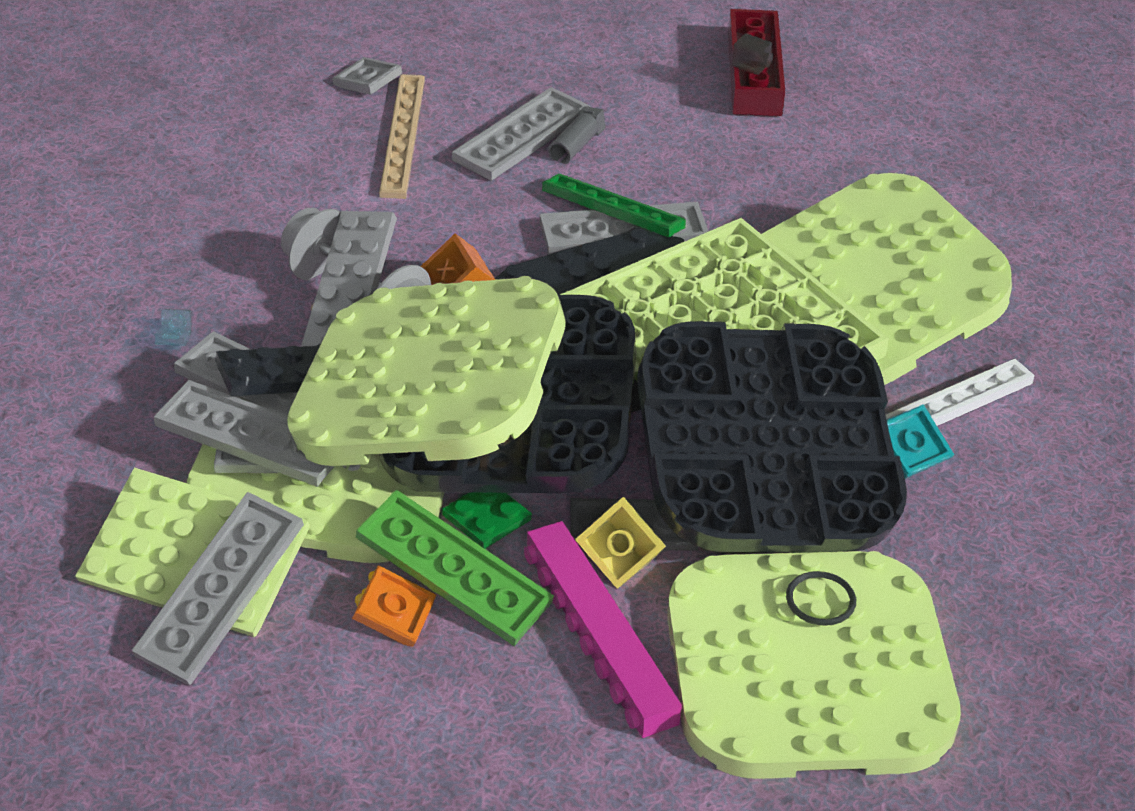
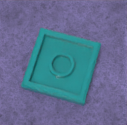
[887,404,955,479]

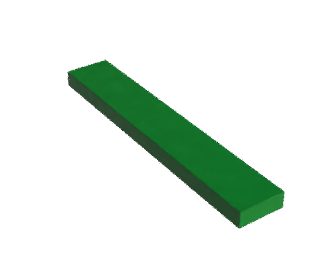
[542,173,686,237]

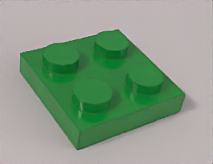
[442,493,532,549]

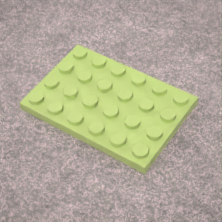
[75,468,310,637]

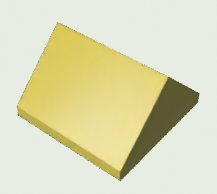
[575,497,666,589]

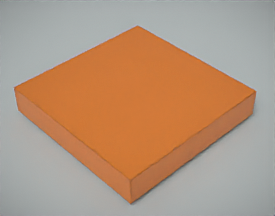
[352,565,437,647]

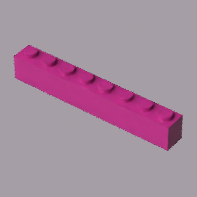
[524,521,682,738]

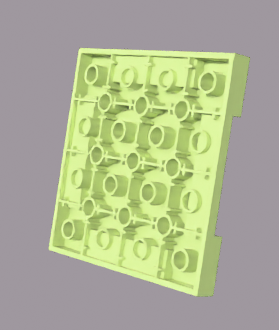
[560,218,889,381]

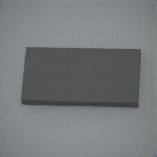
[570,498,699,551]

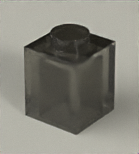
[732,33,773,75]

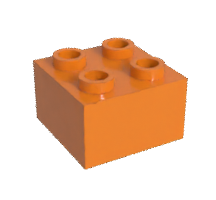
[420,233,495,285]

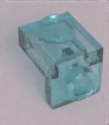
[155,308,192,350]

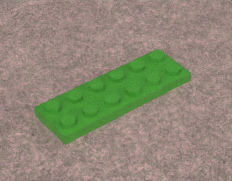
[355,489,554,646]

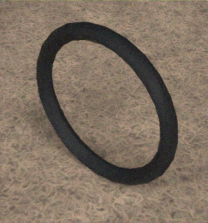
[786,571,856,626]

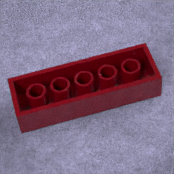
[728,9,786,116]

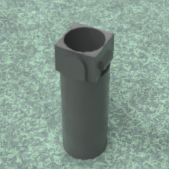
[548,106,606,164]

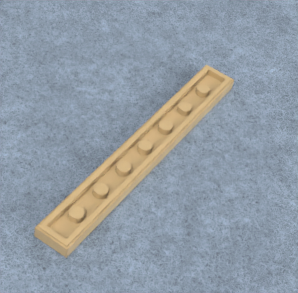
[379,74,425,199]

